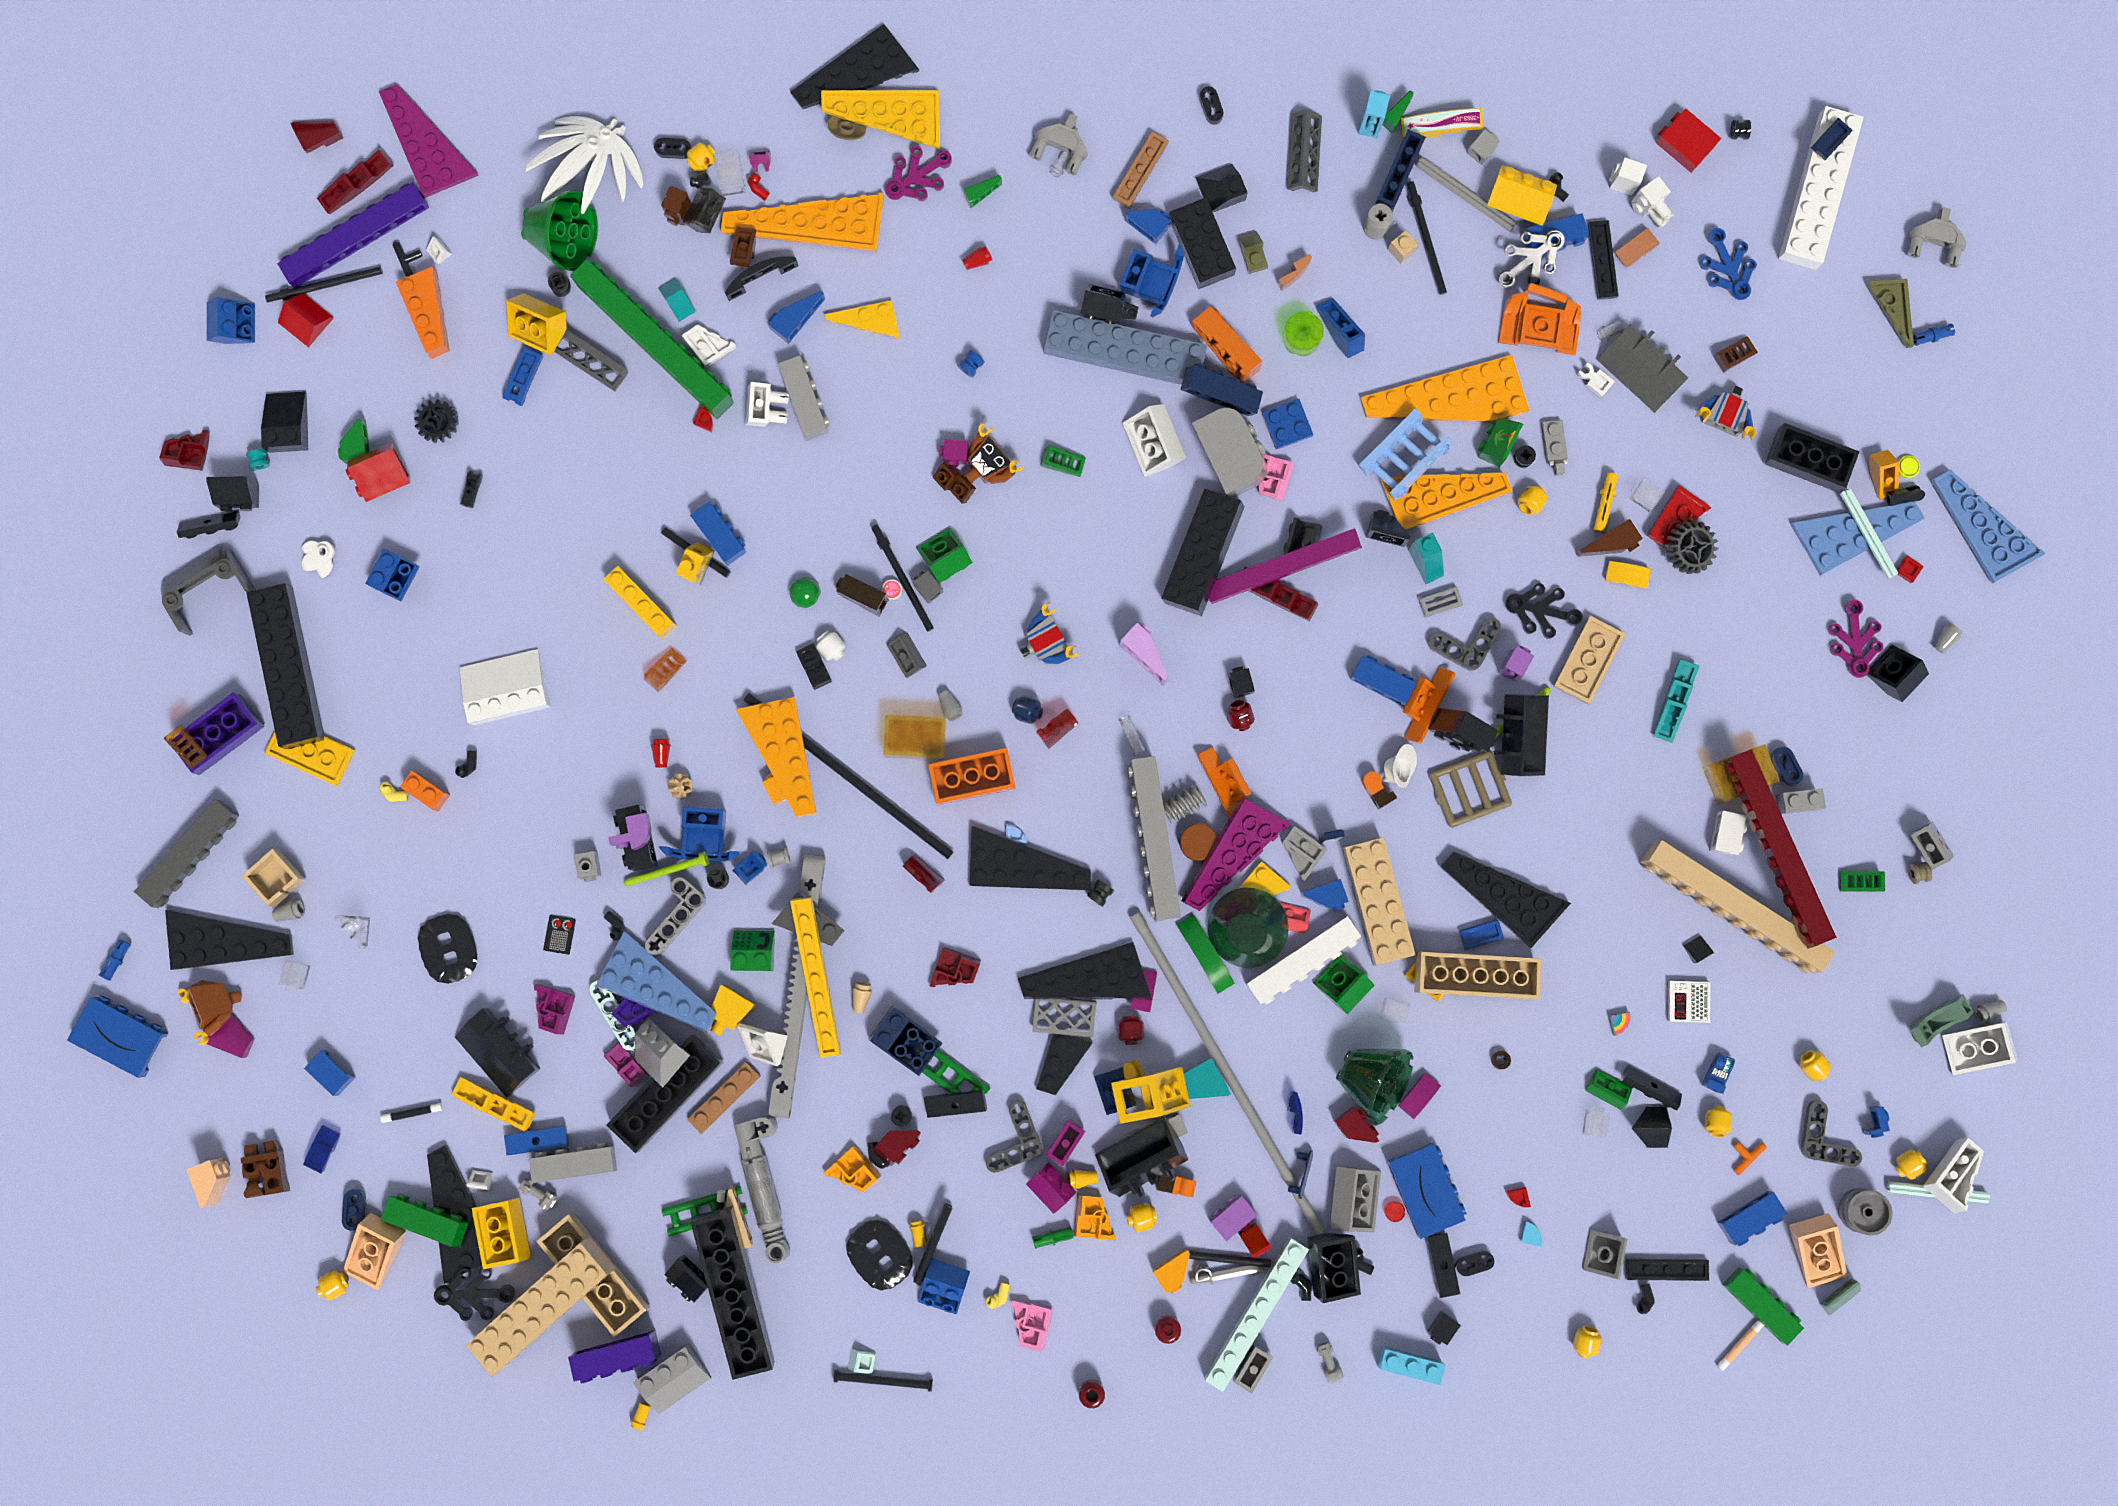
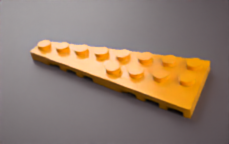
[721,193,884,252]

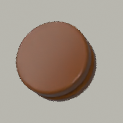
[1180,823,1217,861]

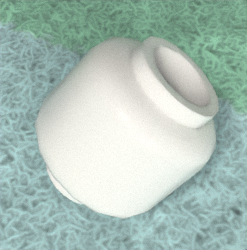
[816,631,846,661]

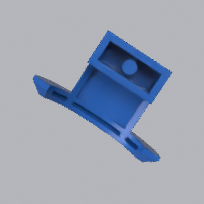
[1120,244,1184,318]
[659,807,740,862]

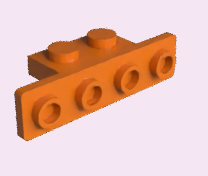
[1402,668,1456,744]
[1197,747,1251,818]

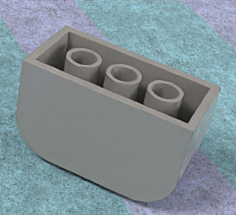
[1192,408,1267,498]

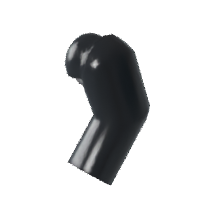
[690,172,712,189]
[1549,172,1570,202]
[455,751,477,778]
[604,911,624,941]
[867,1142,889,1169]
[1356,1247,1374,1275]
[1290,1273,1311,1301]
[1636,1283,1655,1314]

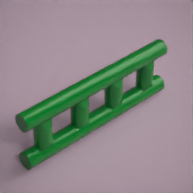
[922,1049,990,1094]
[662,1186,748,1237]

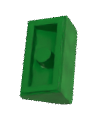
[1586,1069,1633,1110]

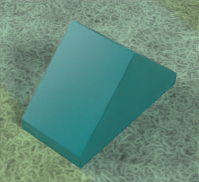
[658,279,696,322]

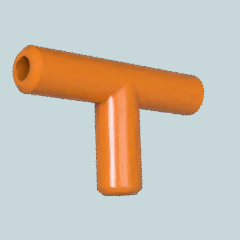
[1733,1142,1767,1175]

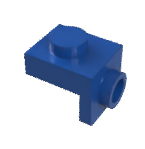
[732,850,767,885]
[1863,1106,1890,1138]

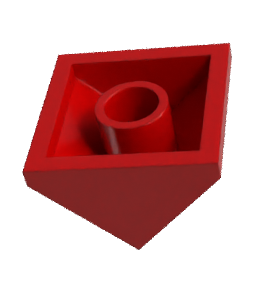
[278,294,334,348]

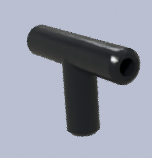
[392,242,423,277]

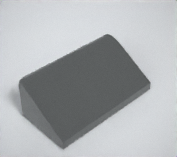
[886,633,927,678]

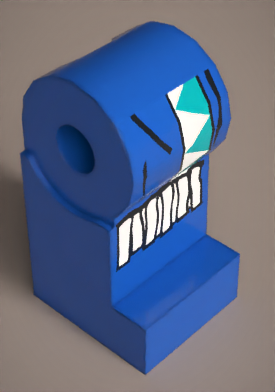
[1702,1052,1735,1094]

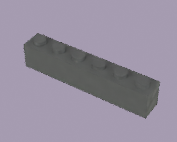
[134,799,239,908]

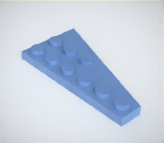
[1931,470,2046,583]
[1790,501,1925,575]
[597,931,717,1033]

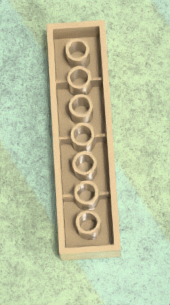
[465,1236,616,1377]

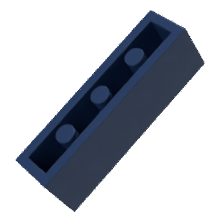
[1375,129,1426,212]
[1180,363,1263,416]

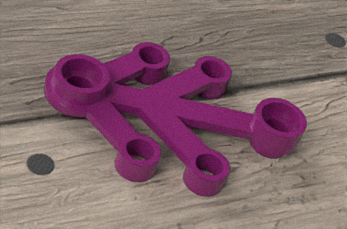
[885,146,952,201]
[1828,600,1883,678]

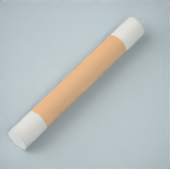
[1717,1320,1764,1371]

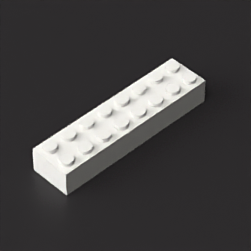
[1778,106,1864,270]

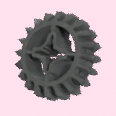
[1664,520,1718,574]

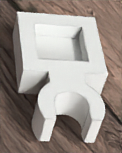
[1577,363,1615,398]

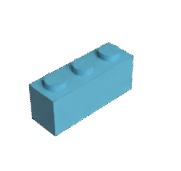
[1358,90,1390,138]
[1377,1346,1445,1385]

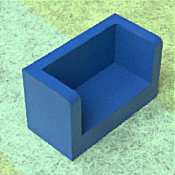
[304,1050,355,1096]

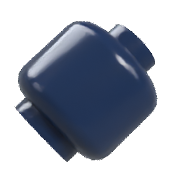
[1012,695,1043,724]

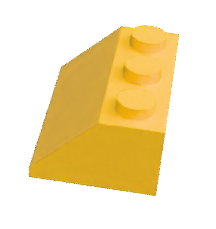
[1487,165,1557,226]
[506,293,566,355]
[472,1198,531,1269]

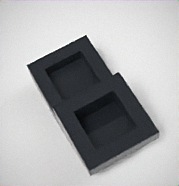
[796,643,832,690]

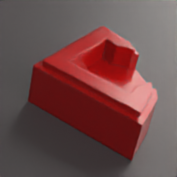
[693,406,713,433]
[1505,1187,1531,1207]

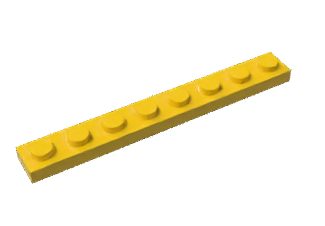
[790,896,841,1057]

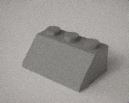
[635,1018,690,1087]
[1330,1166,1381,1232]
[634,1343,711,1414]

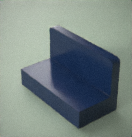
[1094,1067,1136,1115]

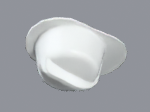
[1382,744,1417,788]

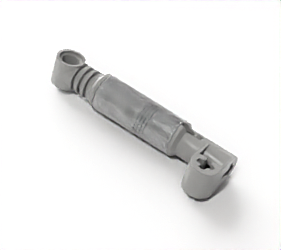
[734,1116,790,1263]

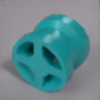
[246,449,270,471]

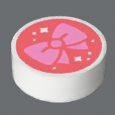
[882,580,902,600]

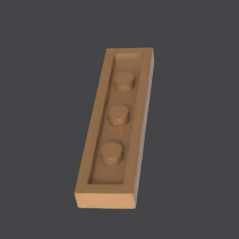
[1113,131,1169,209]
[687,1062,761,1134]

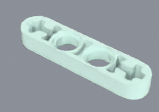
[590,980,636,1050]

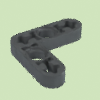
[1428,618,1501,671]
[1801,1100,1862,1167]
[986,1101,1042,1173]

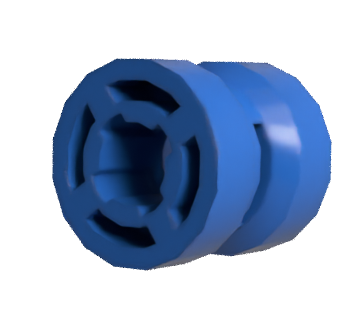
[957,350,985,378]

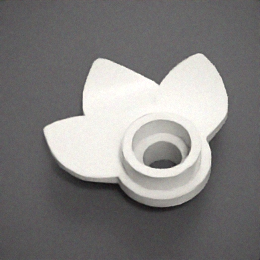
[301,541,335,579]

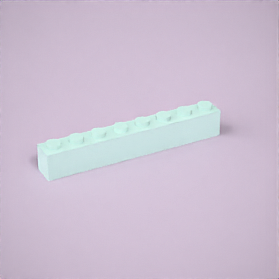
[1204,1236,1309,1392]

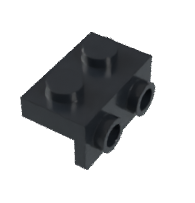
[1283,517,1323,554]

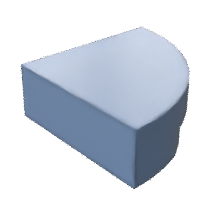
[1006,824,1027,844]

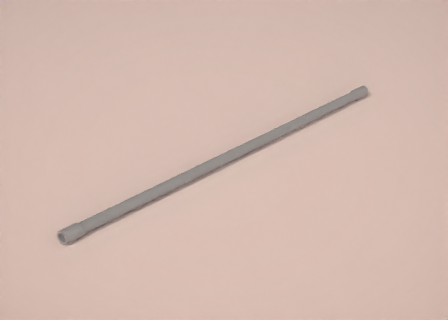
[1130,912,1326,1235]

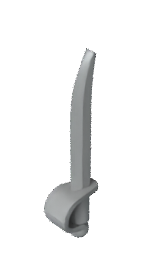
[1190,1265,1267,1285]

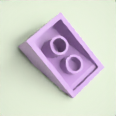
[1120,623,1168,686]

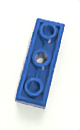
[504,1126,569,1156]

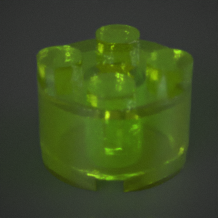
[1282,311,1324,356]

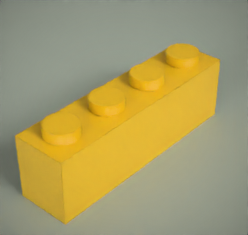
[603,566,676,639]

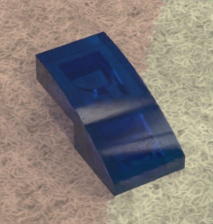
[1287,1091,1303,1135]
[303,1125,341,1174]

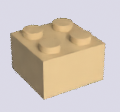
[242,849,306,907]

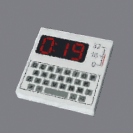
[1668,981,1710,1023]

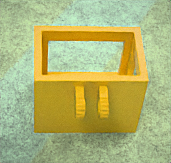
[1111,1060,1191,1124]

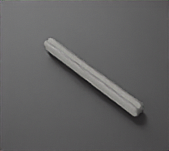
[1416,157,1516,231]

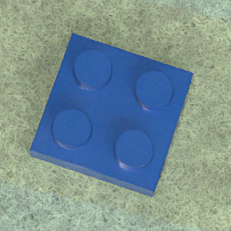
[1262,399,1313,450]

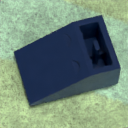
[868,1006,943,1076]

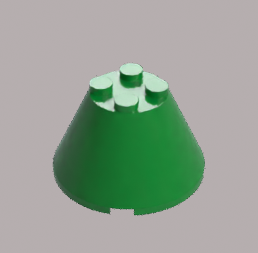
[521,190,598,271]

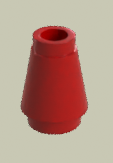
[962,246,993,270]
[651,739,671,768]

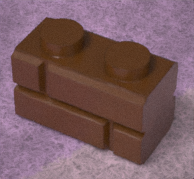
[661,186,693,226]

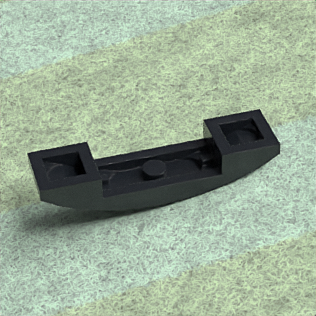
[725,256,799,301]

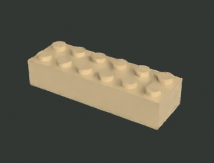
[1342,837,1415,966]
[1414,952,1542,999]
[536,1212,650,1337]

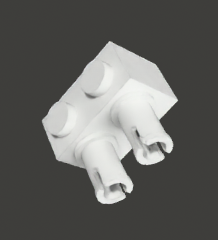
[1631,176,1674,229]
[745,382,789,427]

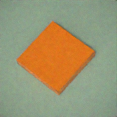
[1524,283,1568,304]

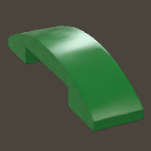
[1176,915,1235,994]

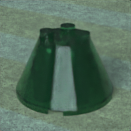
[1208,887,1289,968]
[1336,1048,1414,1126]

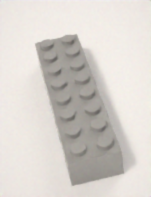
[1127,756,1181,922]

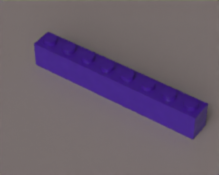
[277,182,430,288]

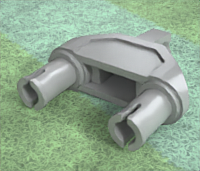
[1029,114,1088,175]
[1907,207,1966,268]

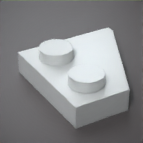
[682,325,736,368]

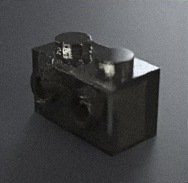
[683,188,726,234]

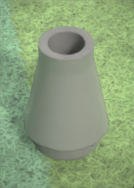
[1934,623,1963,654]
[938,690,963,721]
[272,900,305,922]
[1974,1000,2007,1024]

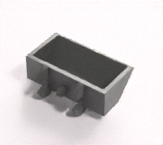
[1597,324,1688,413]

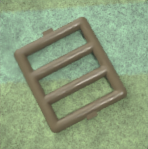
[1429,750,1512,828]

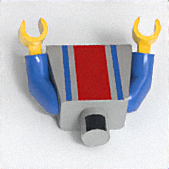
[1695,386,1756,440]
[1019,602,1080,664]

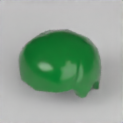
[789,577,821,608]

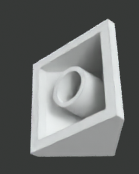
[737,1023,788,1066]

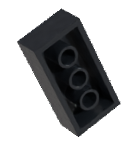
[1169,197,1236,290]
[1765,423,1860,493]

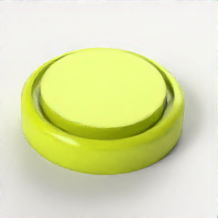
[1898,455,1920,479]

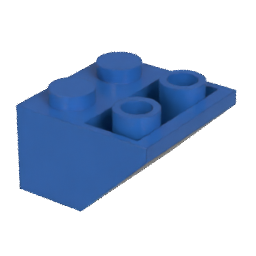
[206,297,255,344]
[365,549,420,602]
[918,1259,970,1314]

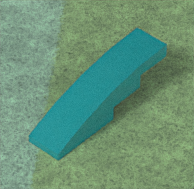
[1653,659,1700,743]

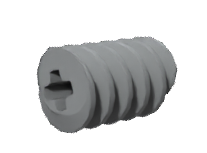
[1363,203,1393,239]
[1163,786,1207,824]

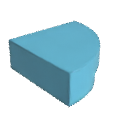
[1521,1221,1542,1247]

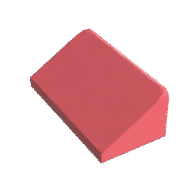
[1266,901,1311,934]

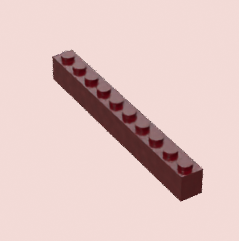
[1724,749,1837,949]

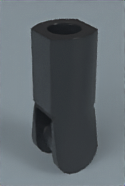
[460,471,483,508]
[1885,485,1925,506]

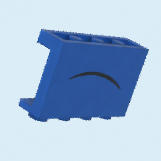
[67,995,168,1078]
[1386,1143,1467,1239]

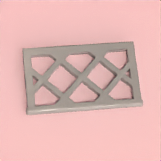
[1032,998,1097,1038]

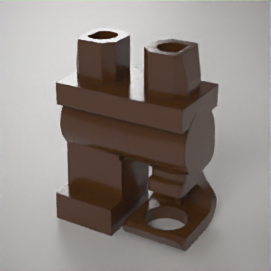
[240,1140,290,1199]

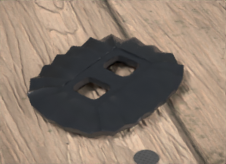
[418,914,477,984]
[846,1220,913,1291]

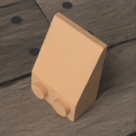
[342,1213,406,1290]
[1789,1213,1847,1288]

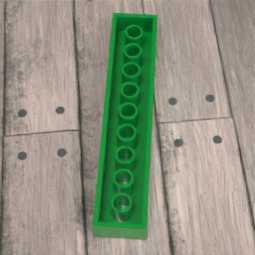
[570,259,734,420]

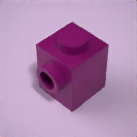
[939,439,969,467]

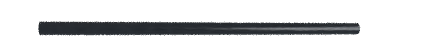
[743,693,954,859]

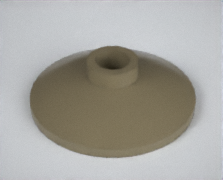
[827,116,866,140]

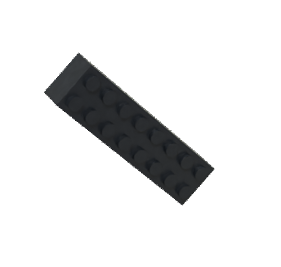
[246,583,324,750]
[690,1206,775,1380]

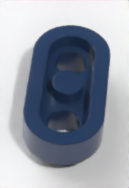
[1772,747,1803,785]
[342,1189,366,1231]

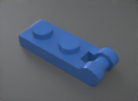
[502,347,543,406]

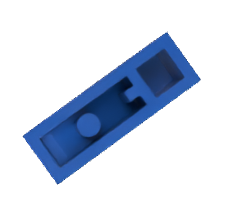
[768,291,825,344]
[1316,298,1365,358]

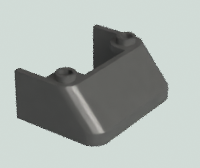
[160,547,256,636]

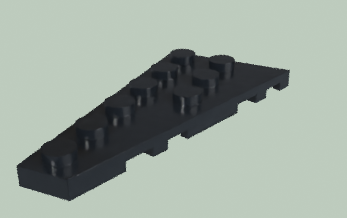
[790,24,919,110]
[970,826,1091,890]
[1440,852,1571,948]
[165,910,294,970]
[1018,942,1152,1000]
[427,1145,482,1284]

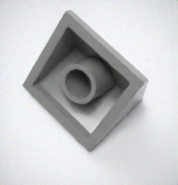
[1583,1230,1628,1280]

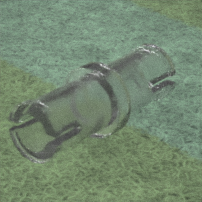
[1118,714,1146,756]

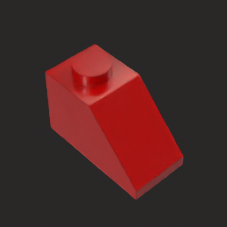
[1238,1222,1272,1259]

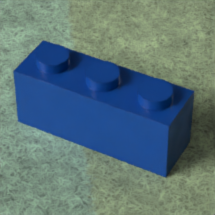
[1523,213,1589,256]
[690,502,746,566]
[1350,655,1417,706]
[1717,1191,1787,1246]

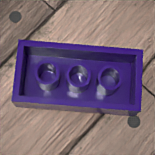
[168,692,265,775]
[568,1330,661,1384]

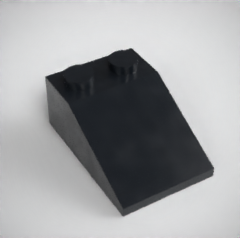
[261,392,308,453]

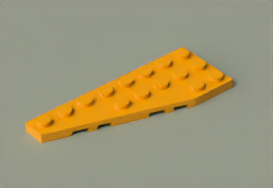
[1360,355,1529,423]

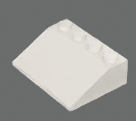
[460,649,551,726]

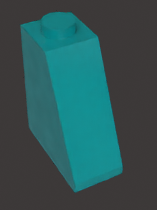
[1408,532,1444,584]
[1183,1058,1231,1099]

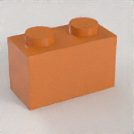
[400,770,450,811]

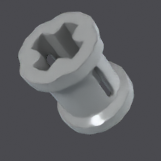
[767,847,790,868]

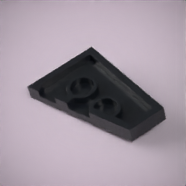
[1036,1034,1092,1095]

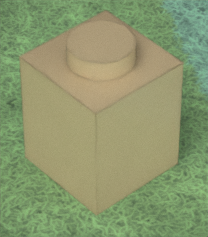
[1388,230,1419,264]

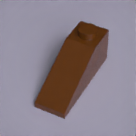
[1576,519,1643,557]

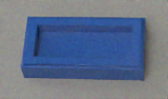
[1459,919,1504,950]

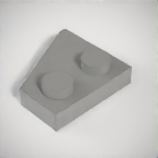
[1282,826,1327,881]

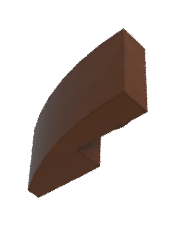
[933,462,976,504]

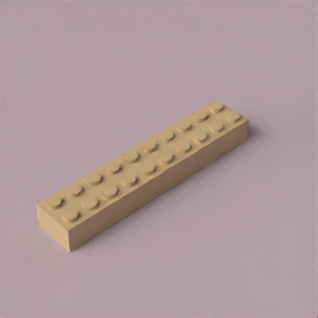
[1640,840,1835,974]

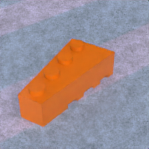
[396,266,450,359]
[1191,306,1262,384]

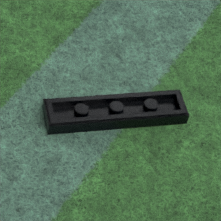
[1588,220,1619,300]
[1626,1259,1709,1281]

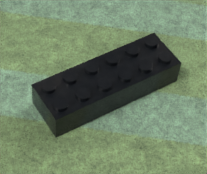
[1161,488,1245,616]
[606,1035,724,1154]

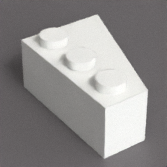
[1923,1137,1984,1214]

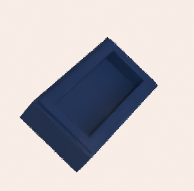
[1811,118,1853,160]
[1319,829,1345,843]

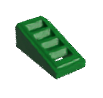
[1382,90,1414,133]
[964,175,1002,208]
[1041,445,1086,477]
[1840,871,1885,892]

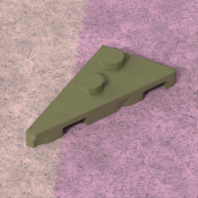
[1867,279,1914,348]

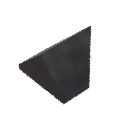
[1632,1107,1672,1148]

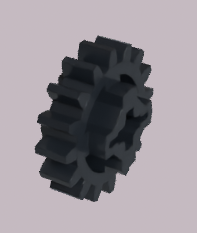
[414,399,459,443]

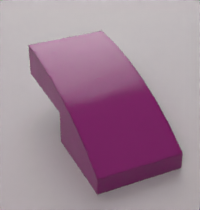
[1130,969,1157,1012]
[604,1042,646,1087]
[1398,1073,1441,1119]

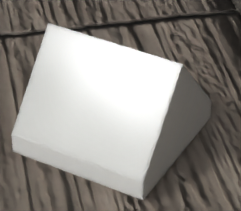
[426,237,452,264]
[467,1170,493,1191]

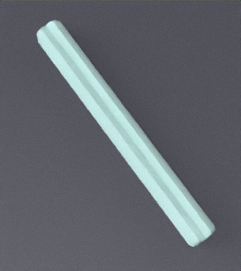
[1840,489,1898,579]
[1887,1181,1990,1203]

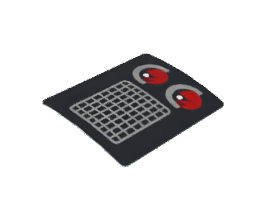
[543,915,576,955]

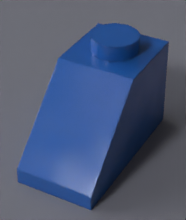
[1125,209,1171,245]
[1301,879,1349,911]

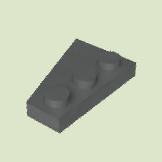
[772,892,845,946]

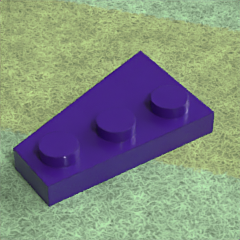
[611,998,656,1028]

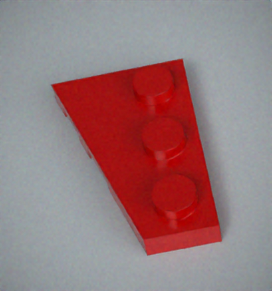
[1646,486,1712,547]

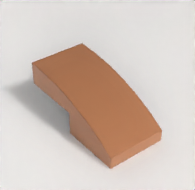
[1615,228,1660,268]
[1278,254,1312,291]

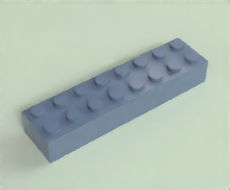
[1044,310,1208,385]

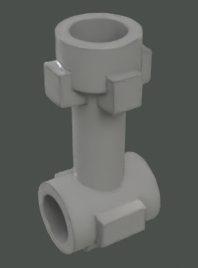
[519,1178,557,1210]
[1317,1342,1344,1383]

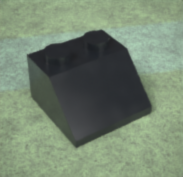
[206,476,259,512]
[1867,645,1929,702]
[664,1254,708,1303]

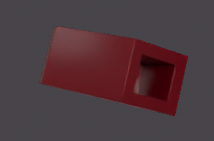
[1334,1107,1380,1143]
[874,1130,921,1167]

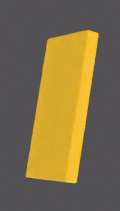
[264,732,355,786]

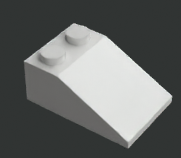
[1942,1021,2018,1075]

